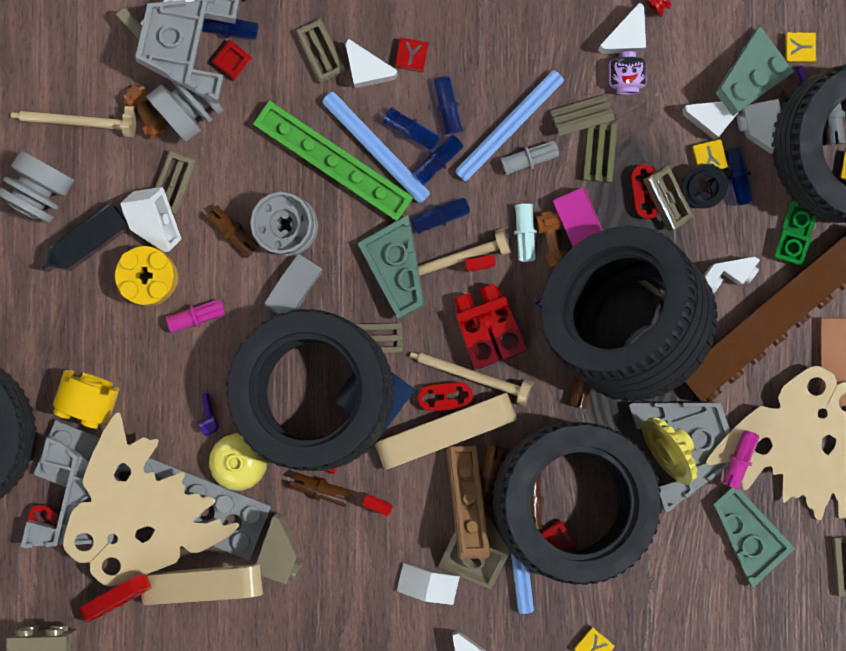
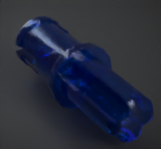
[202,18,259,40]
[434,76,463,135]
[383,107,439,150]
[411,135,463,186]
[724,147,753,206]
[412,198,470,234]

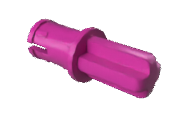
[166,300,225,334]
[722,430,759,489]

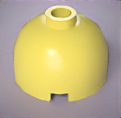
[209,433,267,491]

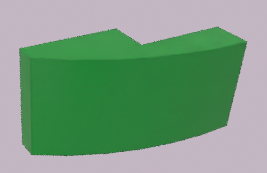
[774,201,817,266]

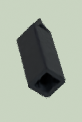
[42,202,130,272]

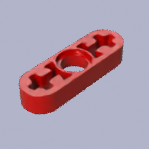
[78,574,152,623]

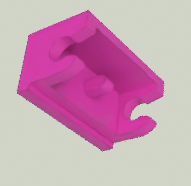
[553,188,603,247]

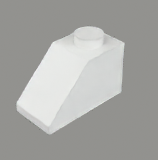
[737,99,781,155]
[120,187,181,252]

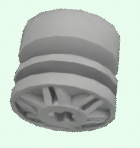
[146,81,224,143]
[0,150,75,223]
[250,192,319,256]

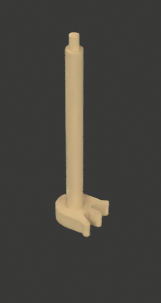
[11,106,136,137]
[418,228,512,276]
[410,352,534,407]

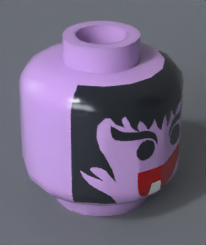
[609,51,647,95]

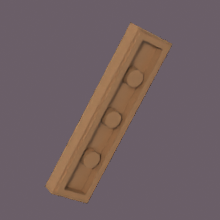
[446,446,490,559]

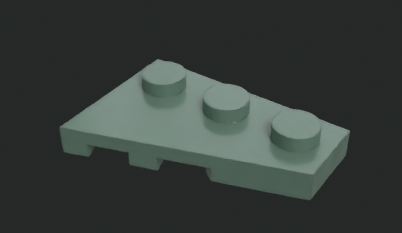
[715,26,794,116]
[358,215,425,320]
[713,487,795,588]

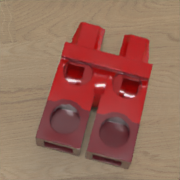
[455,283,527,371]

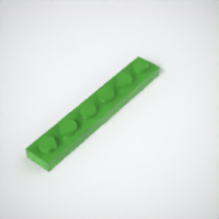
[253,100,414,221]

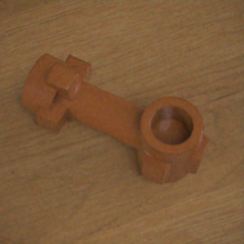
[122,84,165,139]
[535,211,567,267]

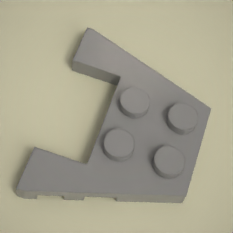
[135,0,240,104]
[628,403,731,512]
[21,436,121,548]

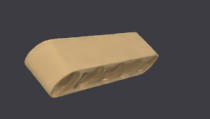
[375,393,518,470]
[141,564,263,605]

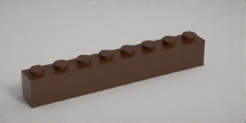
[683,232,846,403]

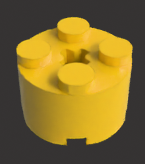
[115,246,178,306]
[53,370,120,429]

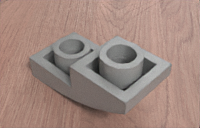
[264,254,322,315]

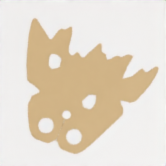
[706,366,846,520]
[63,413,239,586]

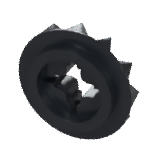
[681,163,728,209]

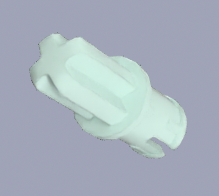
[514,204,537,262]

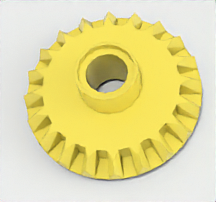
[642,417,698,485]

